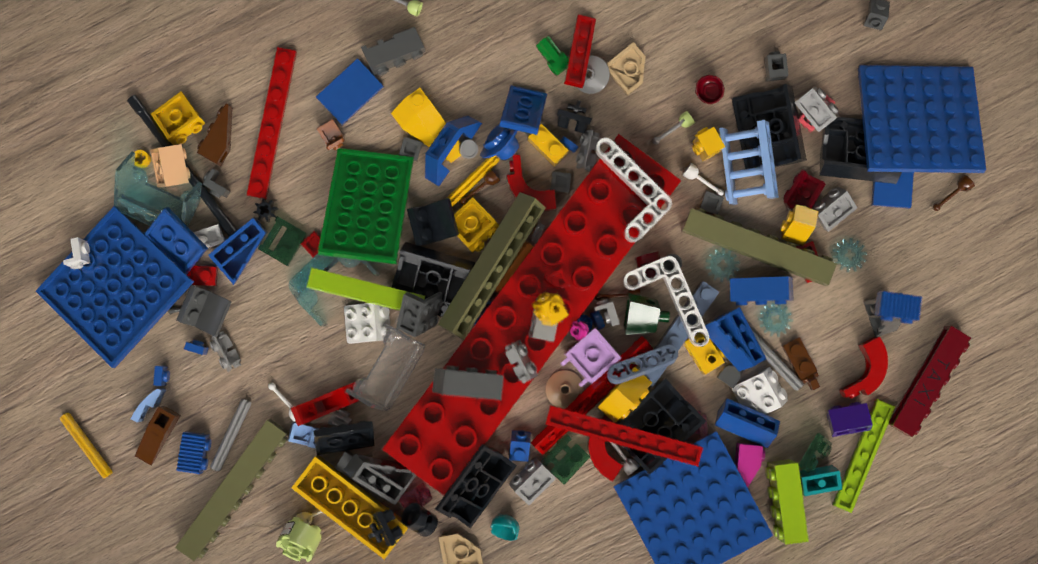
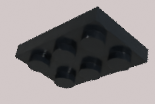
[313,421,375,455]

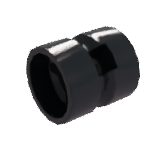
[401,503,438,537]

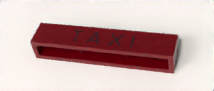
[888,326,971,437]

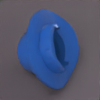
[480,124,520,160]

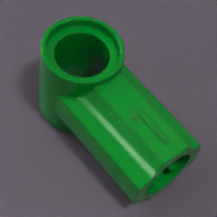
[536,36,569,76]

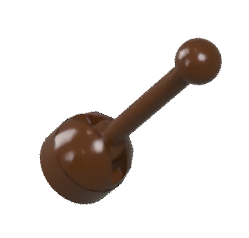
[460,169,501,205]
[933,175,975,211]
[595,288,640,300]

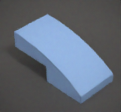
[131,388,166,422]
[287,422,319,449]

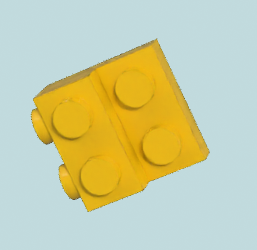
[151,91,205,145]
[454,197,499,253]

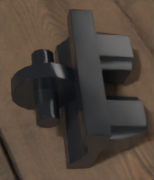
[557,100,592,134]
[368,509,403,546]

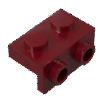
[783,169,826,210]

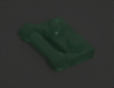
[258,216,307,266]

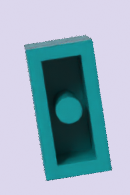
[799,465,842,496]

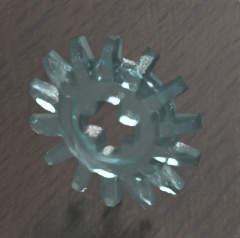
[832,238,867,272]
[705,248,740,282]
[758,303,793,337]

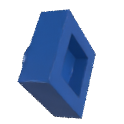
[184,339,209,355]
[153,366,170,386]

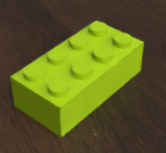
[765,459,809,545]

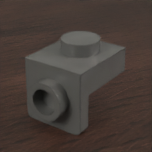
[864,0,890,30]
[203,168,230,199]

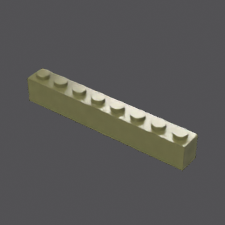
[438,192,546,340]
[682,207,837,286]
[175,419,289,561]

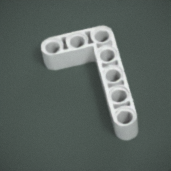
[595,138,672,242]
[623,256,709,347]

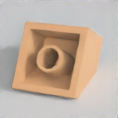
[150,144,190,188]

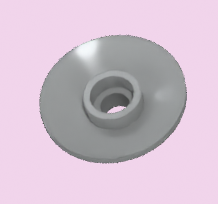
[577,56,610,94]

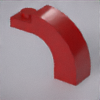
[507,155,556,212]
[839,336,888,399]
[291,382,363,426]
[588,414,623,482]

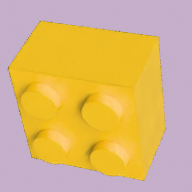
[598,367,652,423]

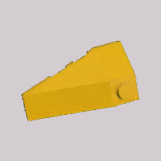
[391,87,461,163]

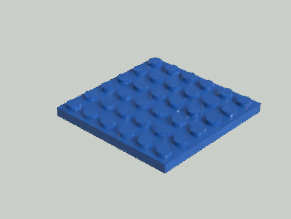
[858,65,986,173]
[36,206,194,368]
[614,431,773,564]

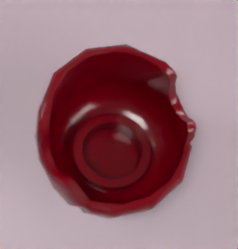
[695,75,725,105]

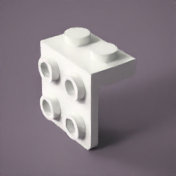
[344,303,391,344]
[732,367,788,414]

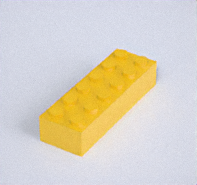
[291,455,408,560]

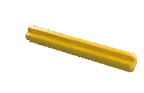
[447,156,500,207]
[60,413,112,478]

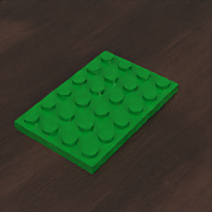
[318,148,414,264]

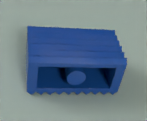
[874,291,922,324]
[176,431,212,474]

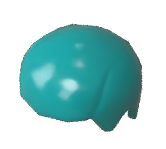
[490,514,520,541]

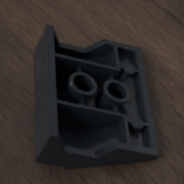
[732,84,807,169]
[819,117,902,184]
[391,242,476,317]
[617,378,706,475]
[435,444,517,529]

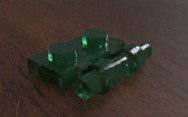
[540,434,590,485]

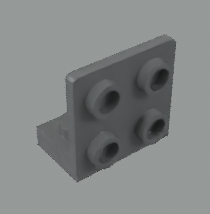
[176,285,231,337]
[396,291,443,337]

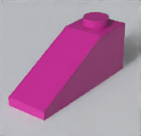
[735,443,765,488]

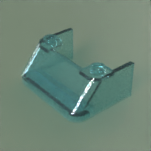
[114,151,202,227]
[288,254,380,327]

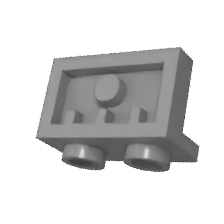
[795,87,839,132]
[812,187,857,232]
[594,299,620,326]
[509,457,556,505]

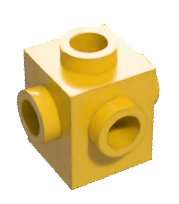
[532,293,568,326]

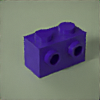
[827,402,873,437]

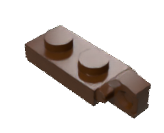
[782,337,820,390]

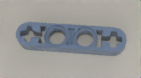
[607,345,678,384]

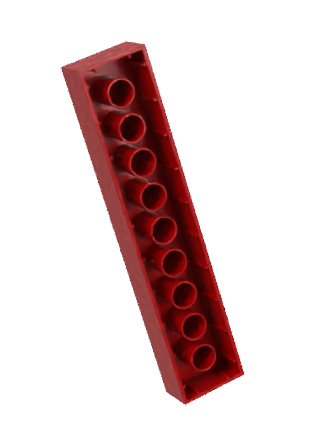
[382,134,682,496]

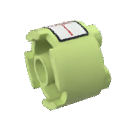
[276,517,321,562]

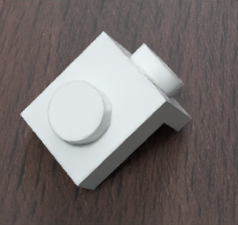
[63,237,90,269]

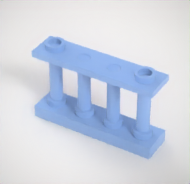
[719,120,779,205]

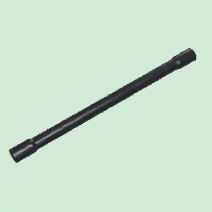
[127,95,238,237]

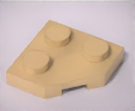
[607,42,646,96]
[439,533,483,564]

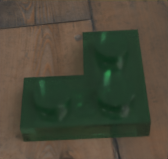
[799,433,832,473]

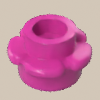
[570,321,589,340]

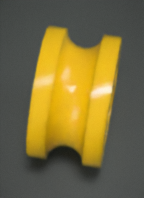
[131,150,151,168]

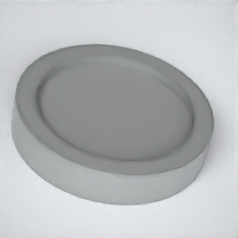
[459,139,478,159]

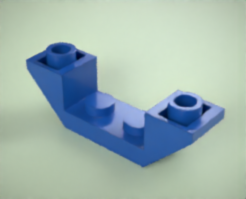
[425,116,482,186]

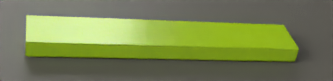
[306,268,425,311]
[832,399,895,513]

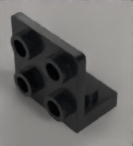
[407,198,459,246]

